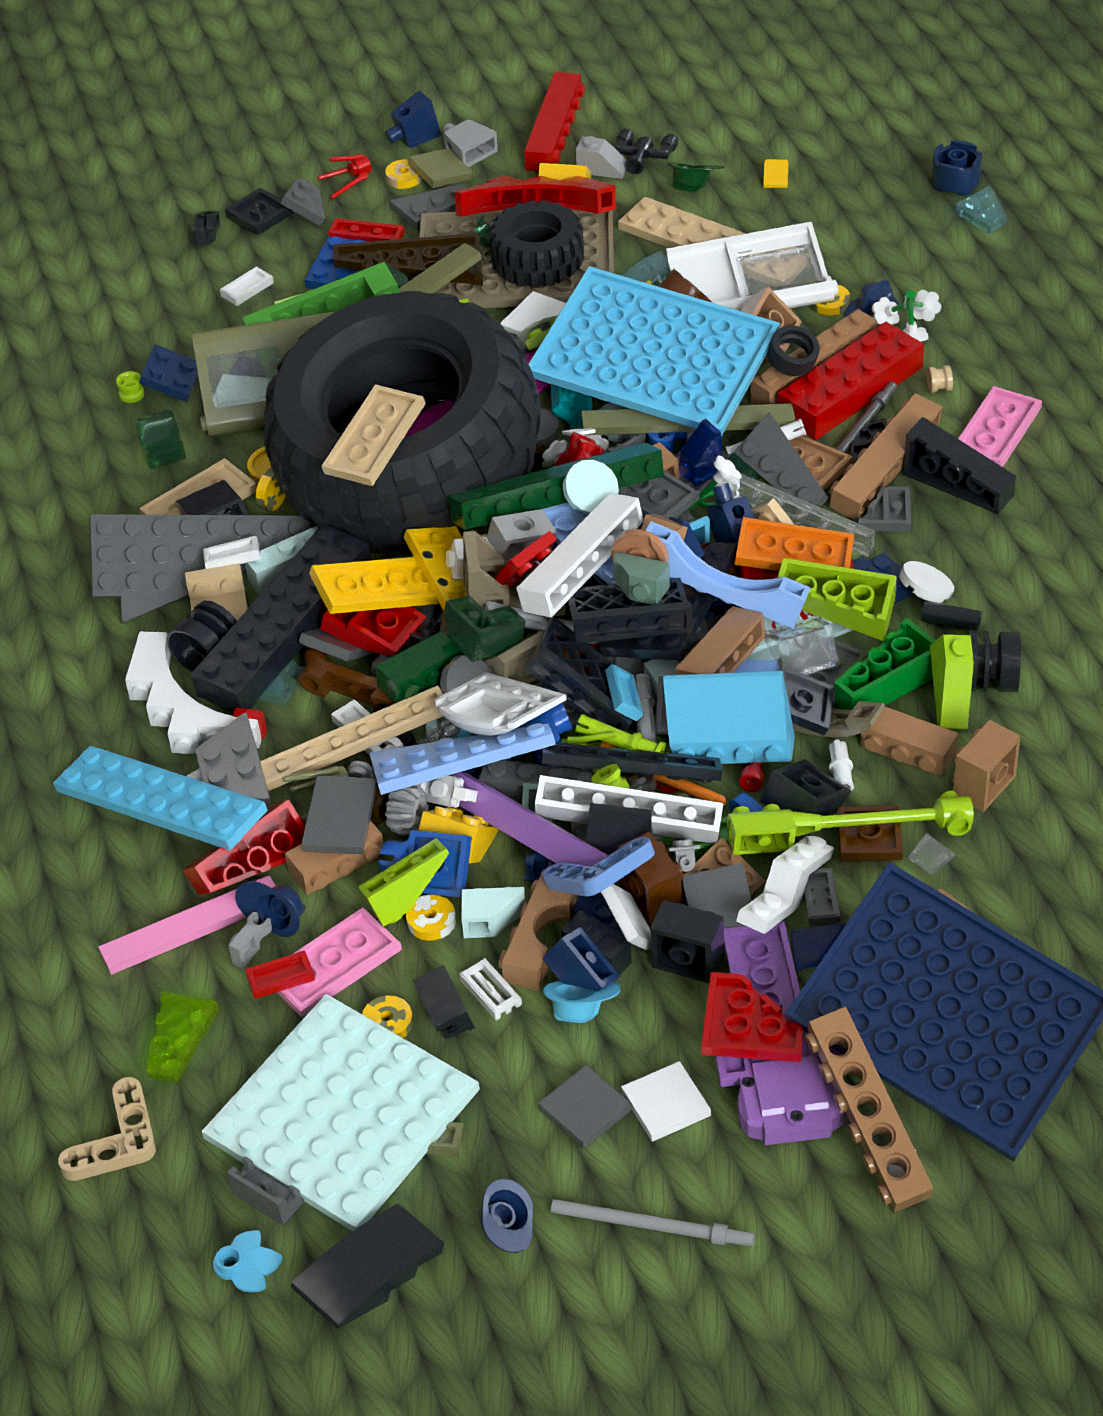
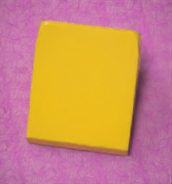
[764,159,788,188]

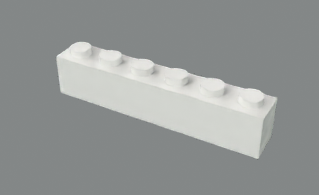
[517,493,644,618]
[535,775,723,844]

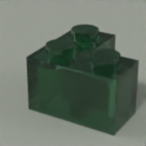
[440,595,526,662]

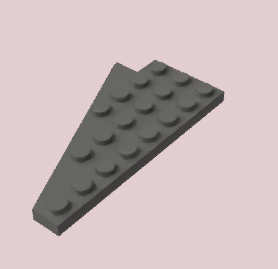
[89,514,309,623]

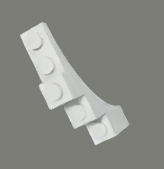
[125,631,262,754]

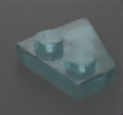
[955,186,1007,234]

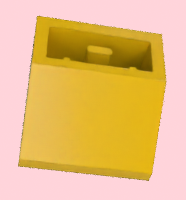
[418,806,499,864]

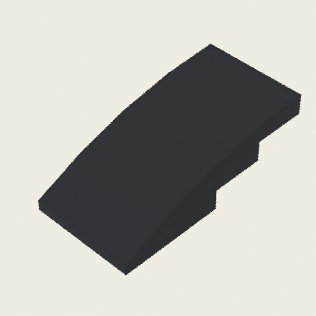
[291,1203,445,1329]

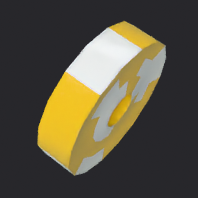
[406,894,456,941]

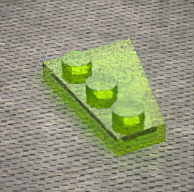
[146,991,220,1083]

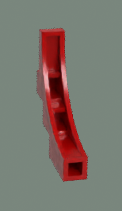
[455,176,616,217]

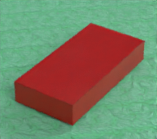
[244,950,315,999]

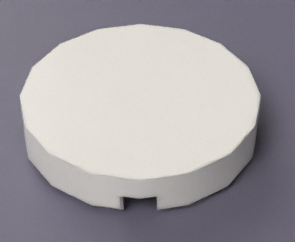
[899,561,954,603]

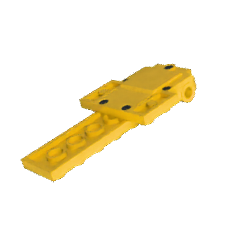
[309,526,488,616]

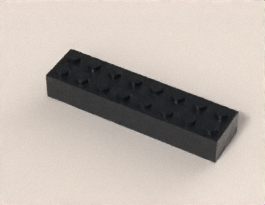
[191,524,372,713]

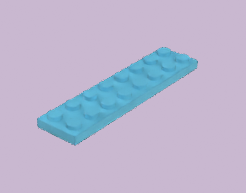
[53,745,268,850]

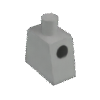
[443,120,498,167]

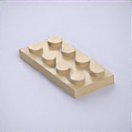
[321,385,425,486]
[139,458,257,515]

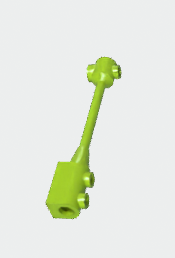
[727,791,974,855]

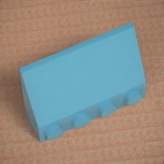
[663,671,795,764]

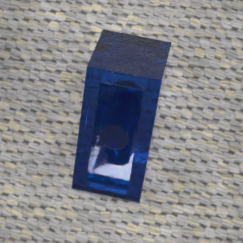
[679,419,722,486]

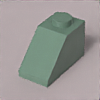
[613,552,670,605]

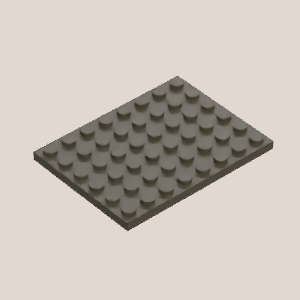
[420,209,614,308]

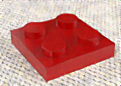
[494,531,557,589]

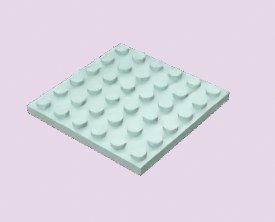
[202,994,480,1232]

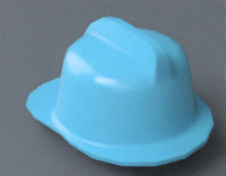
[544,981,621,1023]

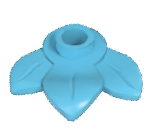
[213,1230,282,1292]

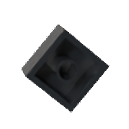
[650,900,724,983]

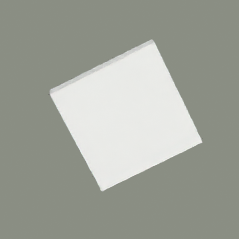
[601,884,651,951]
[621,1061,711,1142]

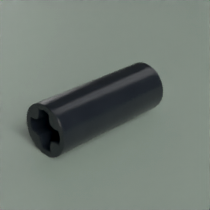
[921,601,982,632]

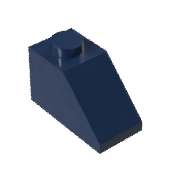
[542,927,621,991]

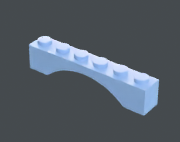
[646,521,811,629]

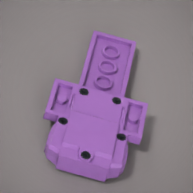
[715,921,847,1146]

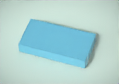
[605,664,643,721]

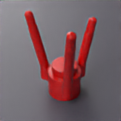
[318,153,372,200]

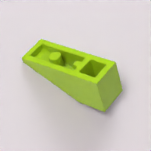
[930,634,974,730]
[358,838,449,927]

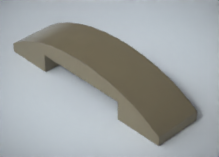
[792,702,885,738]

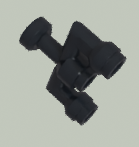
[614,129,678,174]

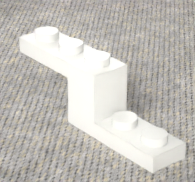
[736,836,834,934]

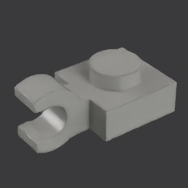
[228,912,272,969]

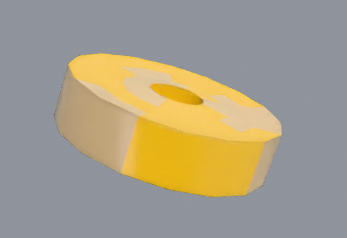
[385,159,423,189]

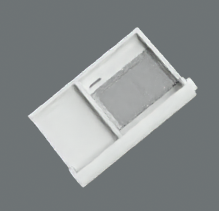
[666,222,838,311]

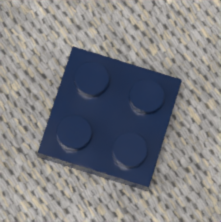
[139,344,198,402]

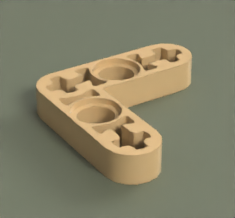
[58,1077,156,1181]

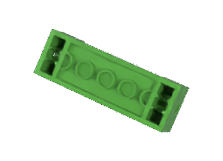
[242,262,399,379]

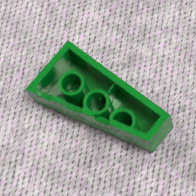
[834,618,936,710]

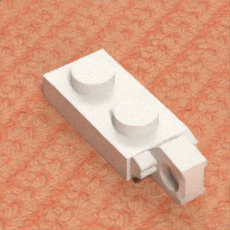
[414,775,478,808]

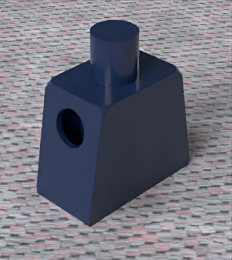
[385,91,442,148]
[707,483,755,546]

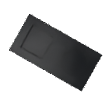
[561,910,632,975]

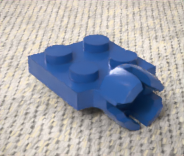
[379,830,472,898]

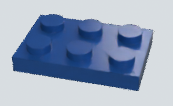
[304,236,367,289]

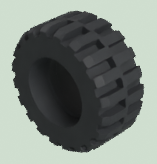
[489,200,584,288]

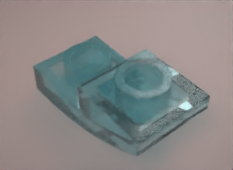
[622,251,670,283]

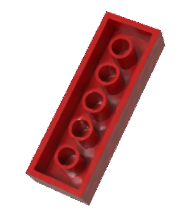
[778,321,924,441]

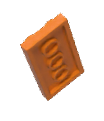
[735,517,854,571]

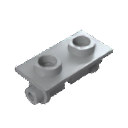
[666,839,701,872]

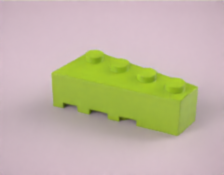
[778,558,897,642]

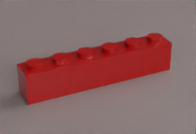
[524,72,585,172]

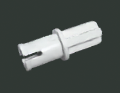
[829,739,854,791]

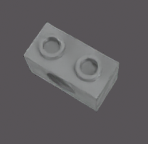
[487,509,557,561]

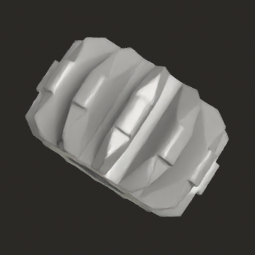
[385,785,430,836]

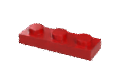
[328,218,405,242]

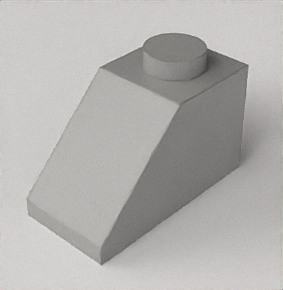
[576,136,627,179]

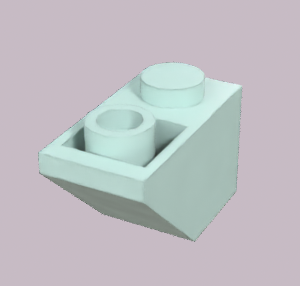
[462,887,526,938]

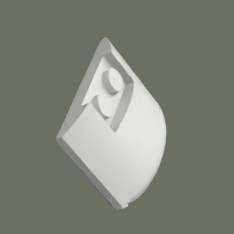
[434,672,566,736]

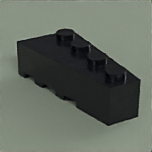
[904,417,1016,514]

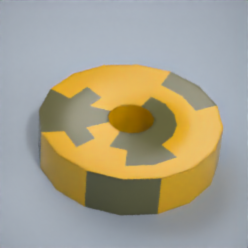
[810,285,850,316]
[256,468,286,511]
[362,996,413,1038]

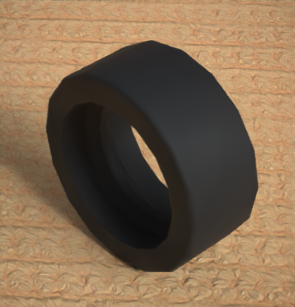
[767,326,820,376]

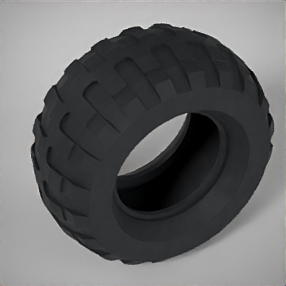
[264,291,541,553]

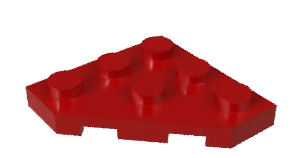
[701,972,804,1062]

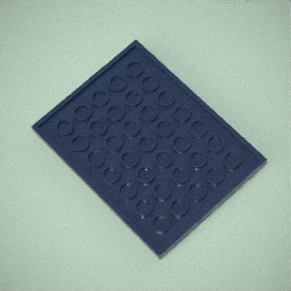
[784,862,1103,1162]

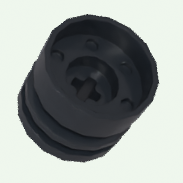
[167,600,237,672]
[968,631,1021,692]

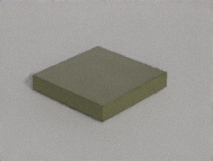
[408,148,473,188]

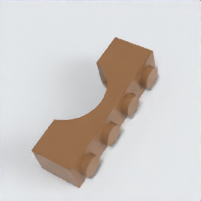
[499,869,579,991]

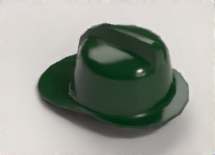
[667,162,724,192]

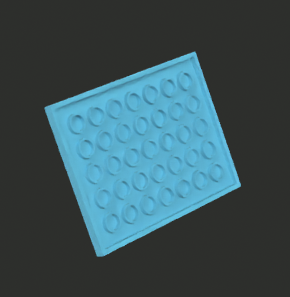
[528,266,780,437]

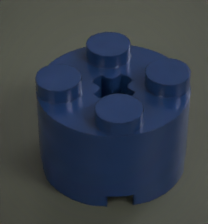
[932,141,982,196]

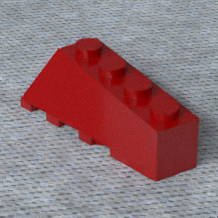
[182,799,306,895]

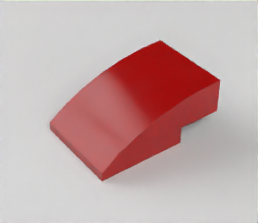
[320,606,427,656]

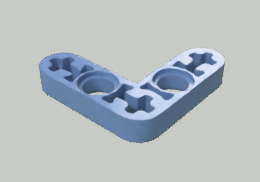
[542,837,655,896]

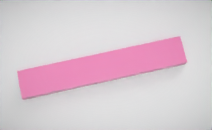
[98,875,276,975]

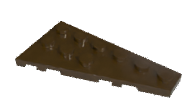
[333,233,483,286]

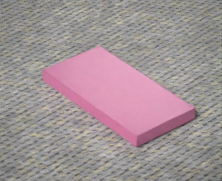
[958,386,1042,467]
[277,907,402,1018]

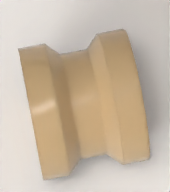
[927,365,953,393]

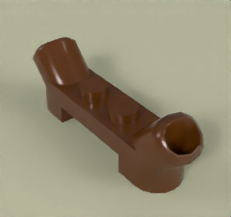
[298,648,395,713]

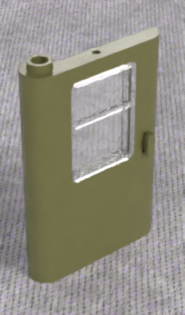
[192,311,336,436]

